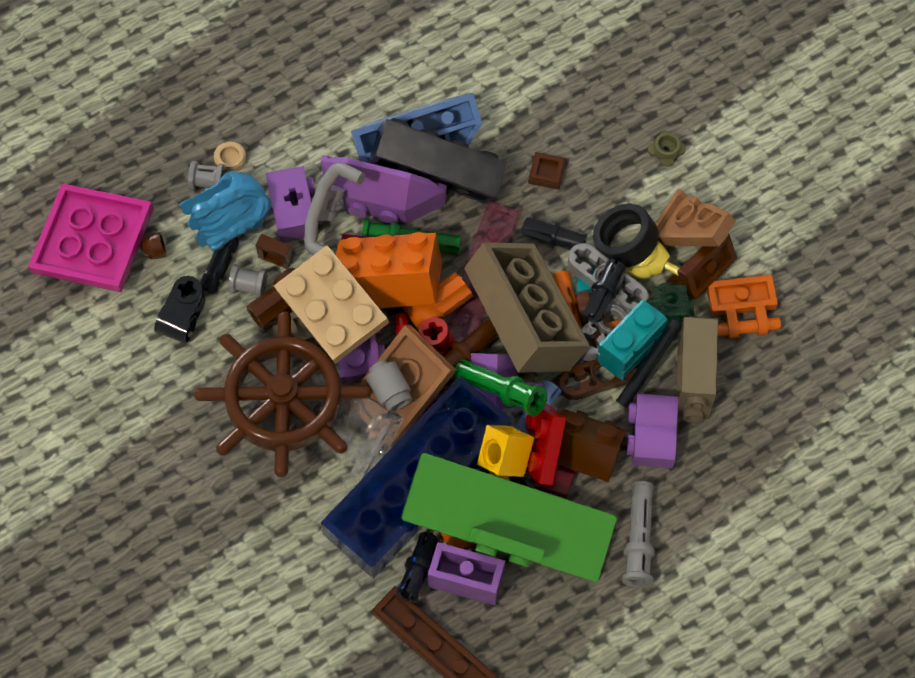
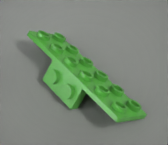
[401,453,617,582]

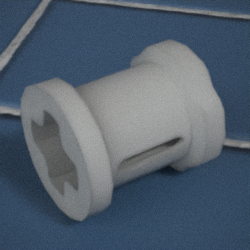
[188,161,226,189]
[228,264,268,298]

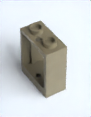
[676,317,718,423]

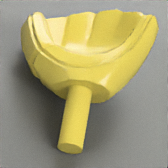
[625,241,680,279]

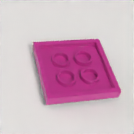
[28,183,154,293]

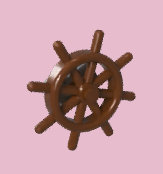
[194,311,372,478]

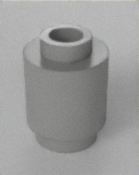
[366,360,413,413]

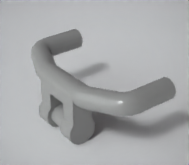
[304,162,366,255]

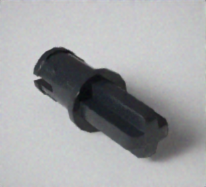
[522,217,587,250]
[583,259,626,323]

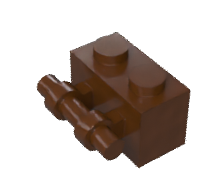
[557,409,628,482]

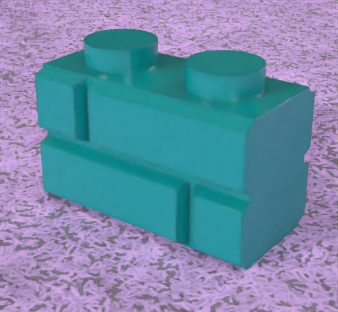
[597,300,668,380]

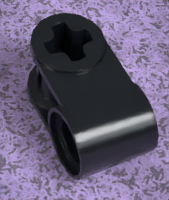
[154,276,205,344]

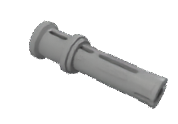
[622,481,655,587]

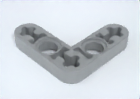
[568,243,649,361]

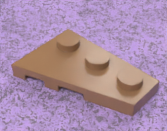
[655,189,736,247]

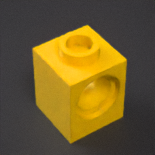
[477,425,534,480]

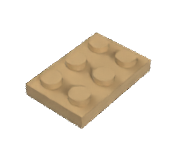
[274,245,389,364]

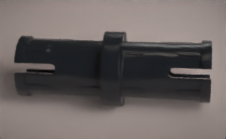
[396,532,440,602]

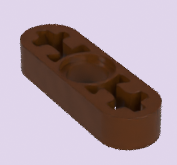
[558,355,647,400]

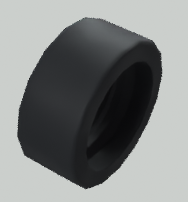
[593,203,659,268]

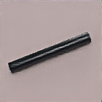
[616,318,682,409]

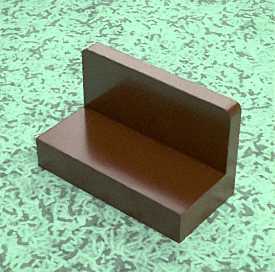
[666,234,737,299]

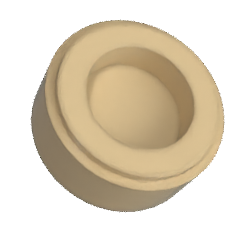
[214,142,246,173]

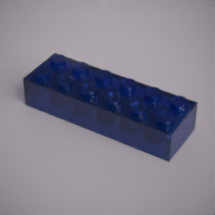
[321,376,512,579]

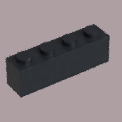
[368,118,507,204]

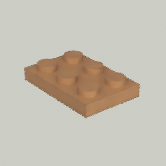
[346,325,457,446]

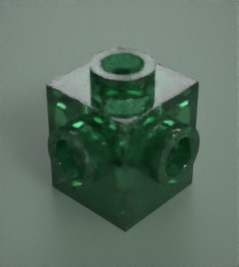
[646,282,694,331]

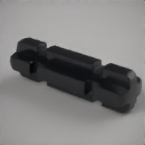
[200,237,239,294]

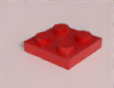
[525,403,566,485]

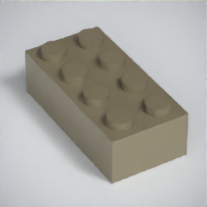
[464,242,590,373]

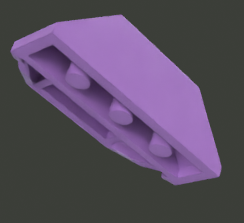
[321,155,447,225]

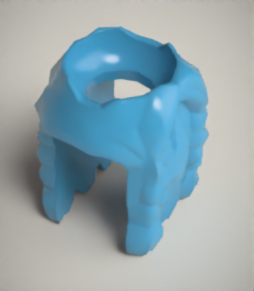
[179,171,271,251]

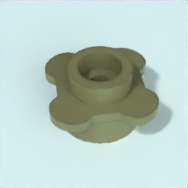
[647,132,686,167]

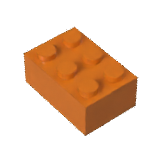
[336,232,442,308]

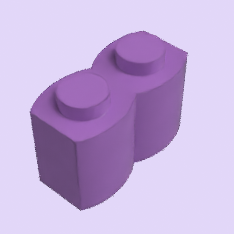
[626,393,678,468]

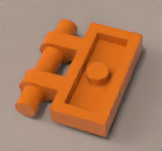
[706,275,781,339]

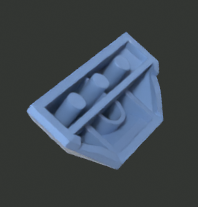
[351,93,482,163]

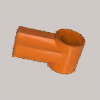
[403,272,473,330]

